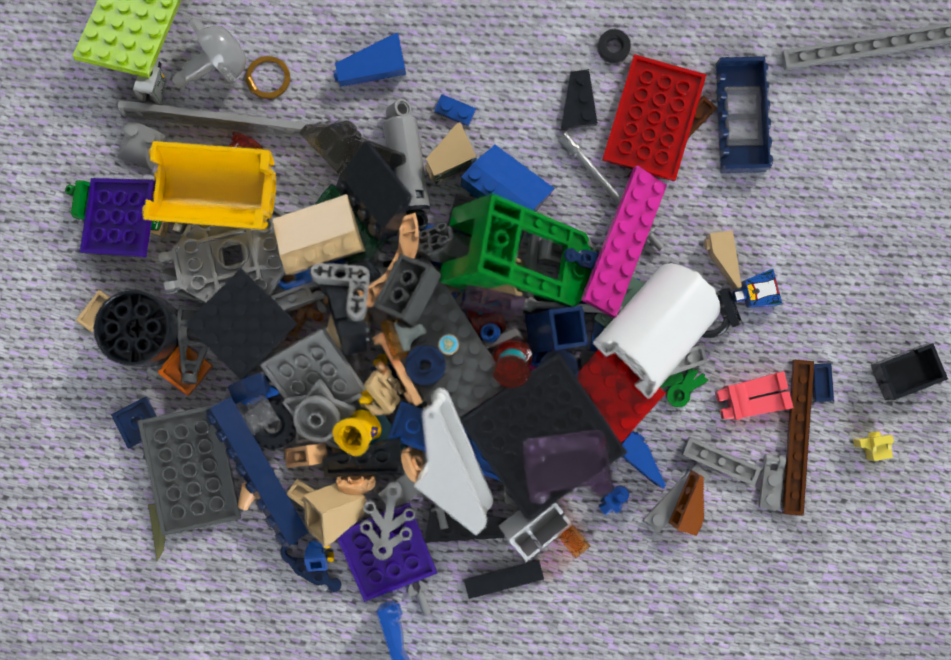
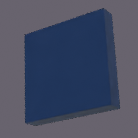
[111,396,157,449]

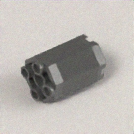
[417,223,471,263]

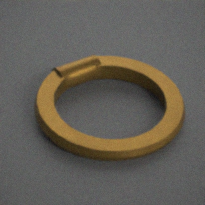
[245,56,291,99]

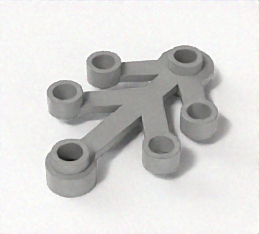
[360,482,415,560]

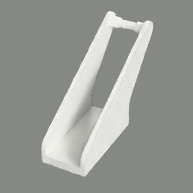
[414,389,494,535]

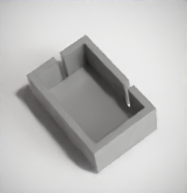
[499,502,573,562]

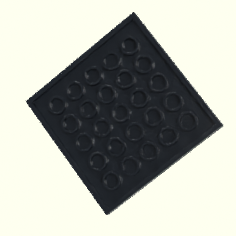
[460,352,628,521]

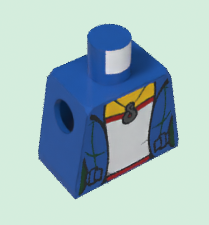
[732,269,782,308]

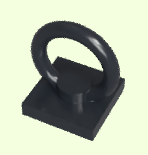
[701,288,743,338]

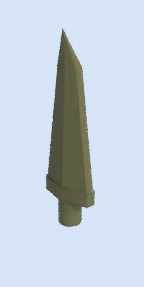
[148,501,166,561]

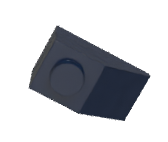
[228,373,271,405]

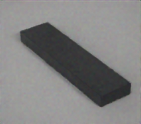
[464,559,544,599]

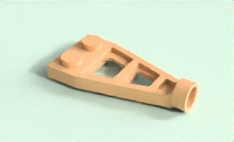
[372,331,422,406]

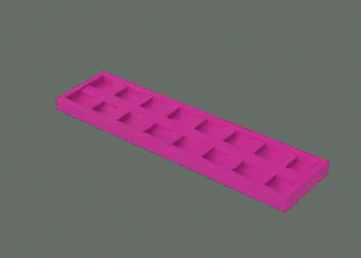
[581,166,667,318]

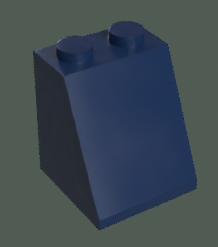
[525,306,588,353]

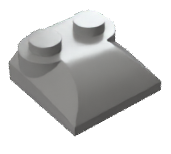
[117,121,167,171]

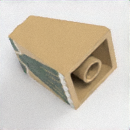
[425,122,477,184]

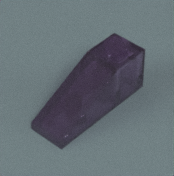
[460,284,525,317]

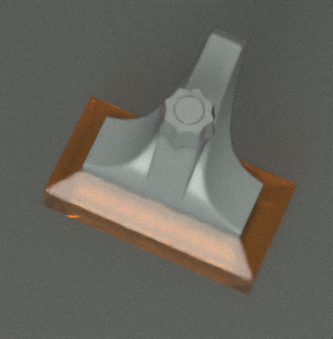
[380,320,427,360]

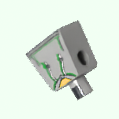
[133,60,166,105]

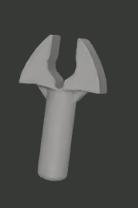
[408,580,431,616]

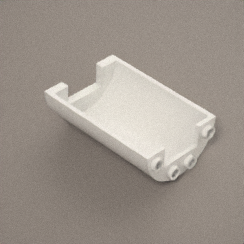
[593,263,720,399]

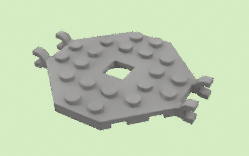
[158,215,285,303]

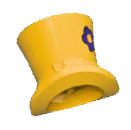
[333,410,382,456]

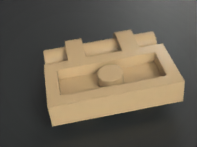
[364,362,404,414]

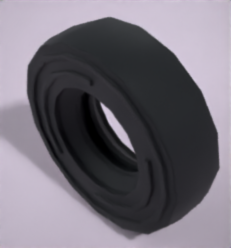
[597,29,631,63]

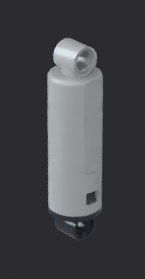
[383,99,431,231]

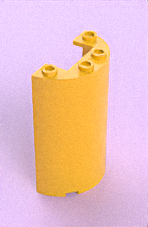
[142,141,276,230]

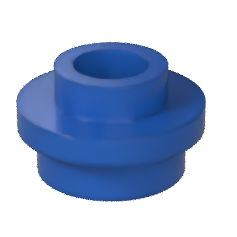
[481,323,500,343]

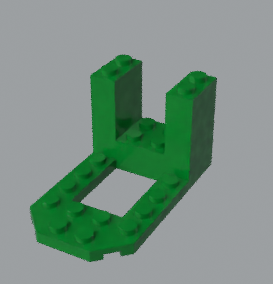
[439,193,595,307]

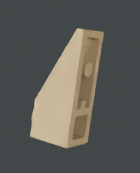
[704,230,742,289]

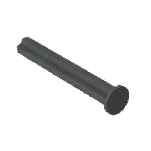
[523,233,540,299]

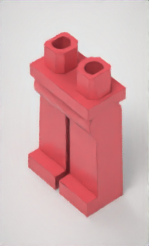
[715,371,793,420]

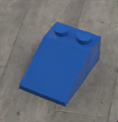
[622,431,666,489]

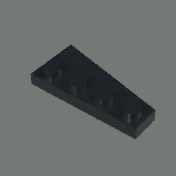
[323,436,403,477]
[425,503,508,543]

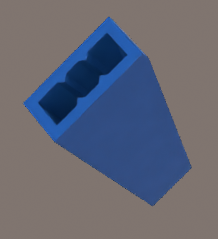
[333,33,406,87]

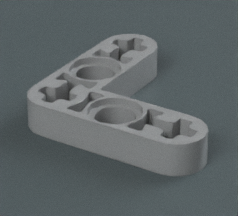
[311,263,369,322]

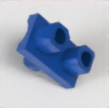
[598,485,629,516]

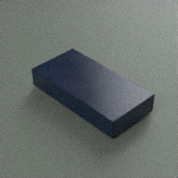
[812,363,834,402]

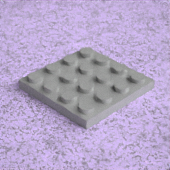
[260,327,367,404]

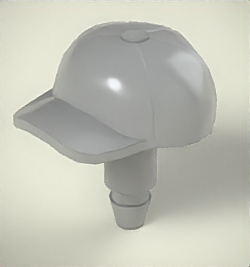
[171,17,246,88]

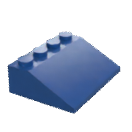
[460,145,555,230]

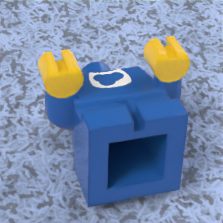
[304,538,334,572]

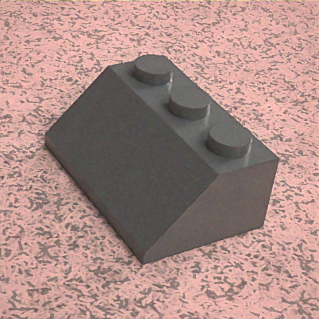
[373,254,441,327]

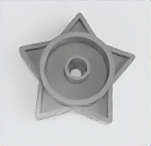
[283,379,356,449]

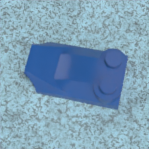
[377,601,410,660]

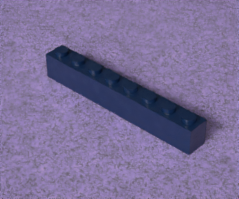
[205,397,309,547]

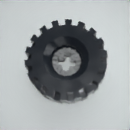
[247,400,296,449]

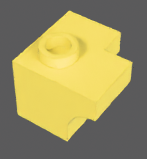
[853,431,894,461]

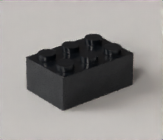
[327,285,370,356]
[870,343,948,400]

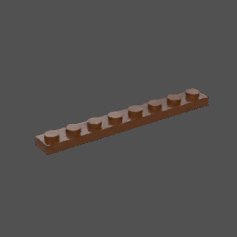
[782,359,814,516]

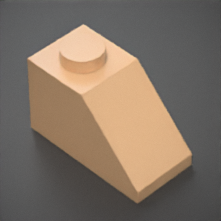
[284,443,328,468]

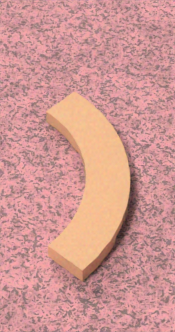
[357,213,419,309]

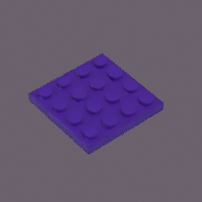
[80,178,156,258]
[337,502,437,602]

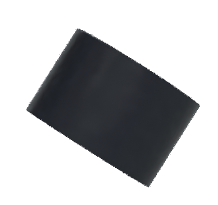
[93,290,179,368]

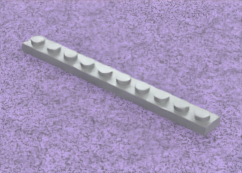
[781,23,951,71]
[118,100,310,139]

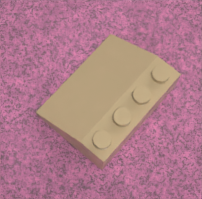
[273,194,365,275]

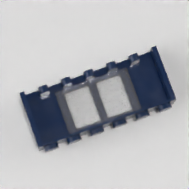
[715,56,773,173]

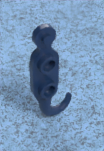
[564,248,599,270]
[280,541,342,592]

